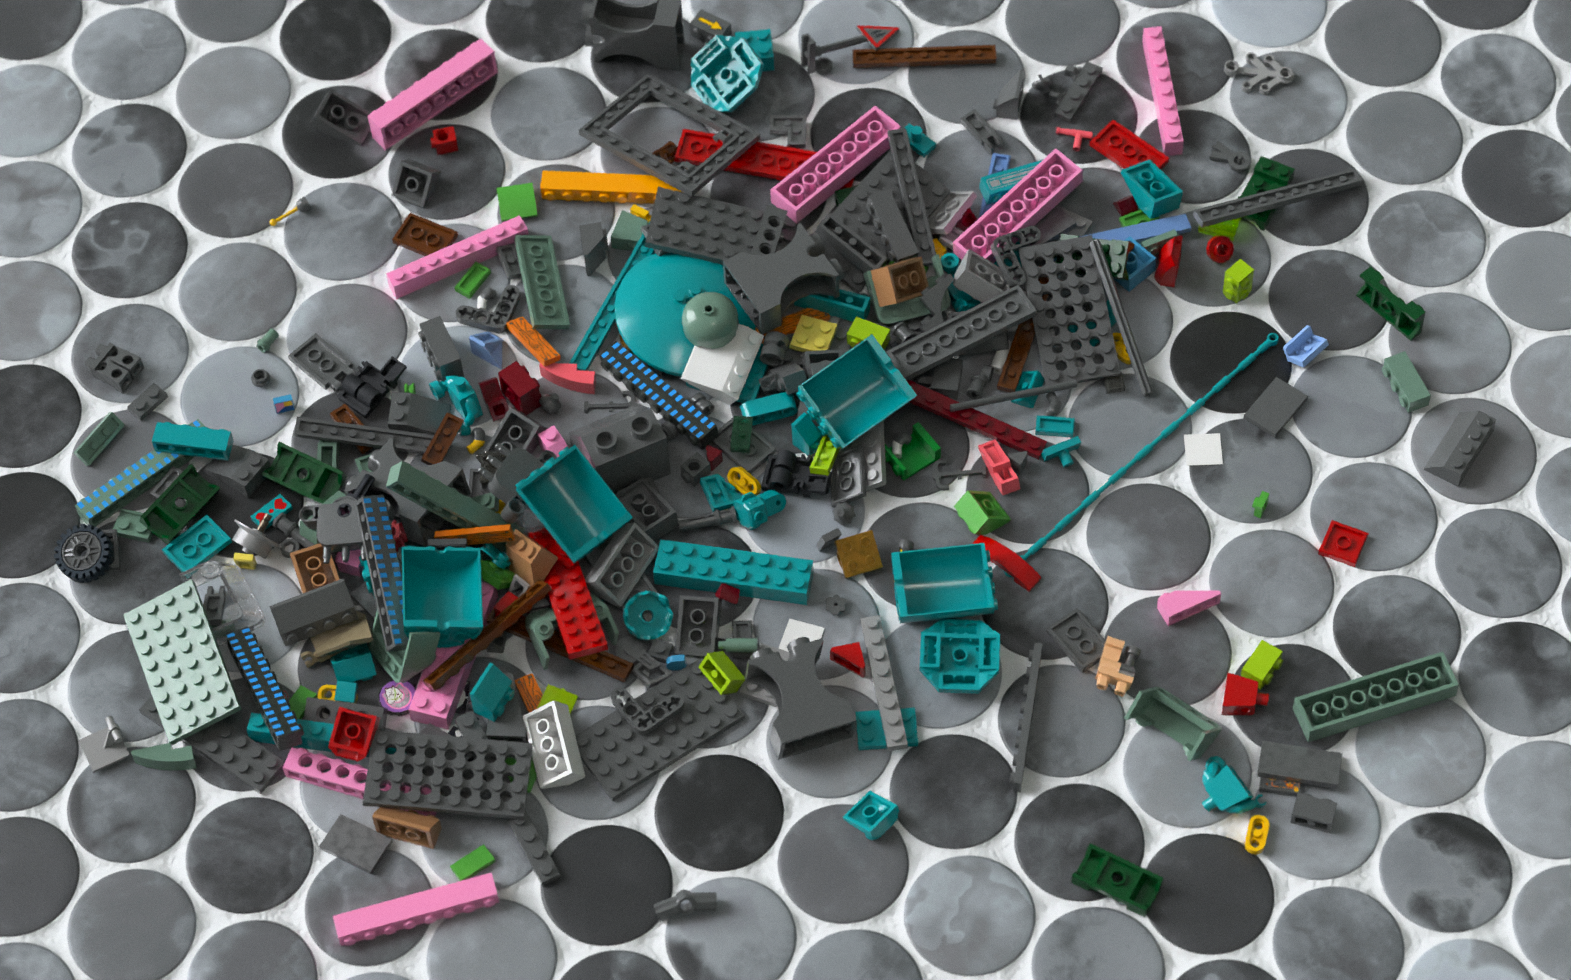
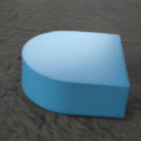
[666,654,687,671]

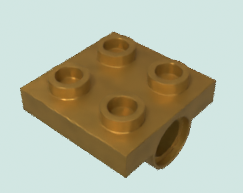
[834,530,883,578]

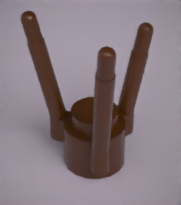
[652,141,677,164]

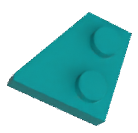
[699,474,742,513]

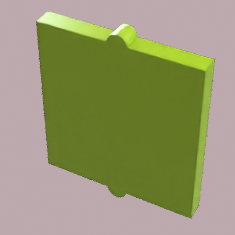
[537,684,578,714]

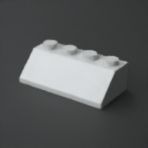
[523,701,585,789]

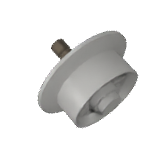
[232,513,282,559]

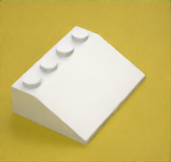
[681,324,764,405]

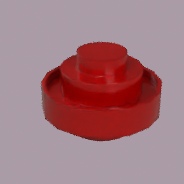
[1206,235,1234,263]

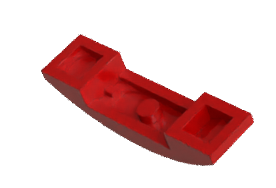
[972,535,1041,592]

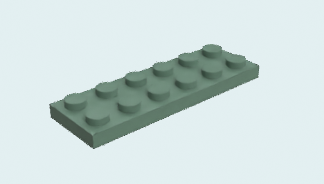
[514,235,570,329]

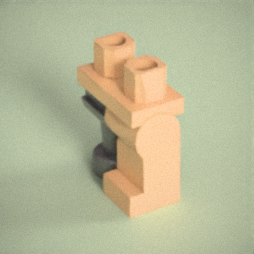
[1095,636,1141,697]

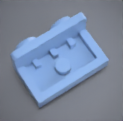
[1283,325,1329,368]

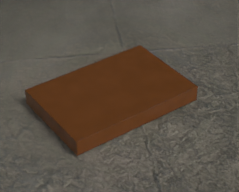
[392,213,458,256]

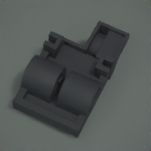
[337,356,407,419]
[761,450,831,498]

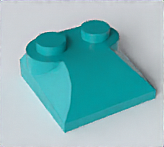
[843,791,900,840]

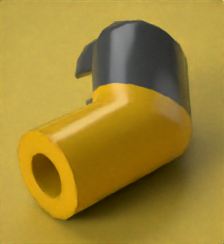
[466,428,485,454]

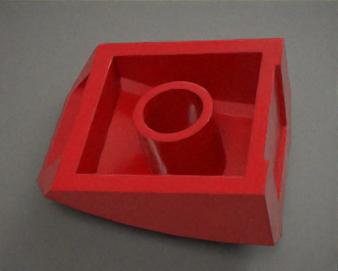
[1154,235,1183,288]
[328,707,381,761]

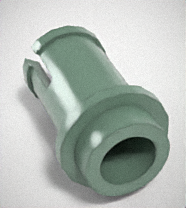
[256,329,279,352]

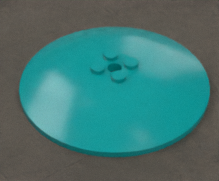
[614,253,756,377]

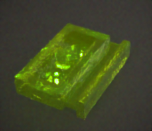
[1198,217,1241,241]

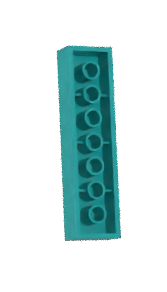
[653,539,814,605]

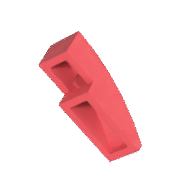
[539,363,596,394]
[978,439,1020,495]

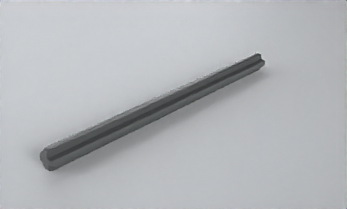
[1090,239,1153,396]

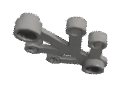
[1224,52,1294,95]

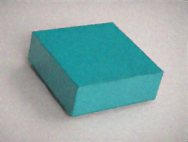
[334,681,358,703]

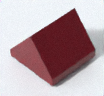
[1113,195,1138,217]
[955,208,978,232]
[706,445,723,471]
[715,583,740,604]

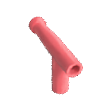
[1056,127,1093,151]

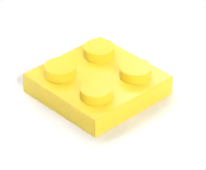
[790,315,837,352]

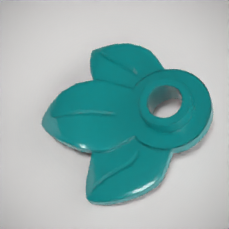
[480,543,511,569]

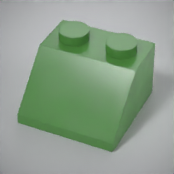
[954,490,1011,535]

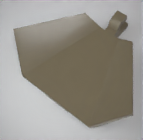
[300,611,373,668]

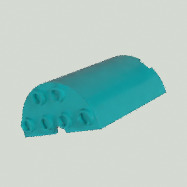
[796,334,917,449]
[515,445,633,563]
[891,543,998,624]
[402,546,483,648]

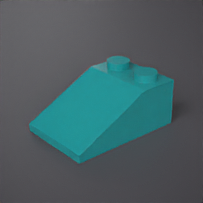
[1121,160,1183,219]

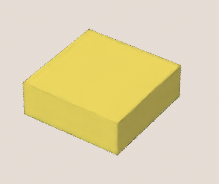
[233,553,257,570]

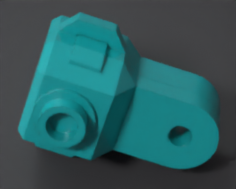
[733,490,786,530]

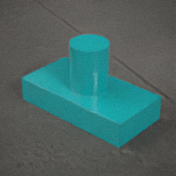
[905,123,936,158]
[1041,436,1081,468]

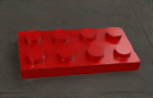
[1090,120,1169,170]

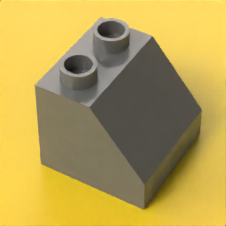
[569,404,671,494]

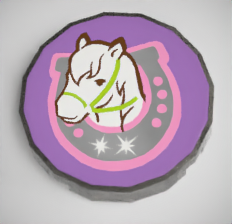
[379,680,416,716]

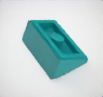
[1011,371,1045,408]

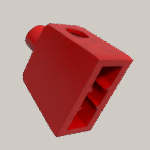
[1222,673,1269,715]

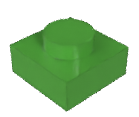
[1252,491,1270,518]

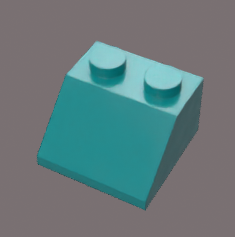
[330,643,377,683]
[470,663,515,722]

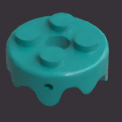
[623,591,673,640]

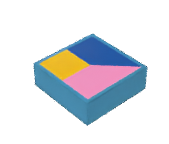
[273,394,295,414]

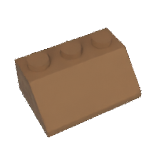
[505,529,558,586]
[372,807,442,849]

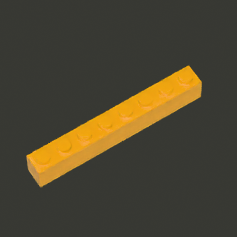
[540,171,684,204]

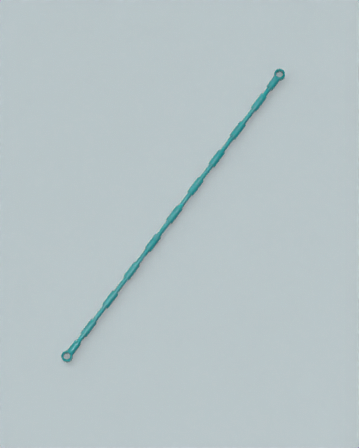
[1004,333,1279,577]

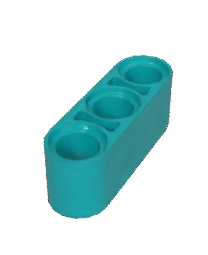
[740,392,798,426]

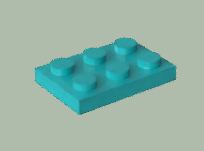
[162,515,232,577]
[856,707,918,751]

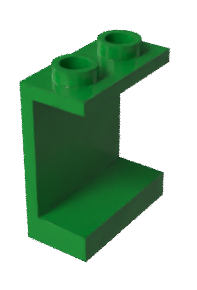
[885,422,941,481]

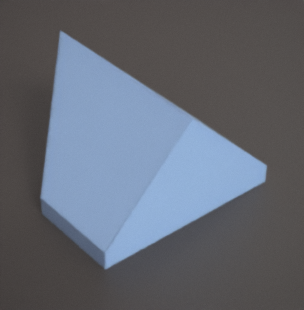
[469,331,503,370]

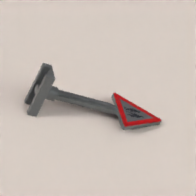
[801,25,899,74]

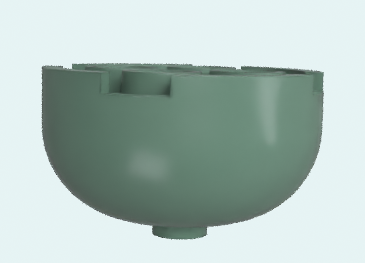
[682,292,739,349]

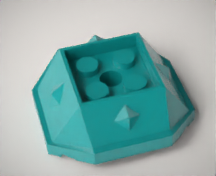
[691,35,764,113]
[920,619,1000,694]

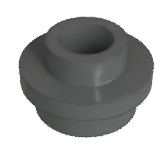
[251,369,270,387]

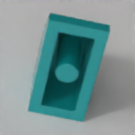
[791,412,822,456]

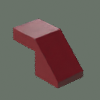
[478,377,509,422]

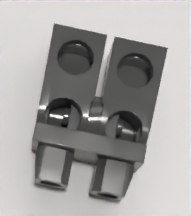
[85,343,144,394]

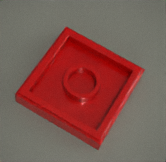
[1318,520,1369,567]

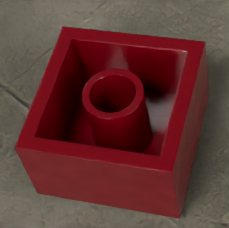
[498,361,542,415]

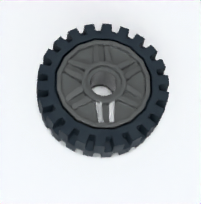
[54,524,114,583]

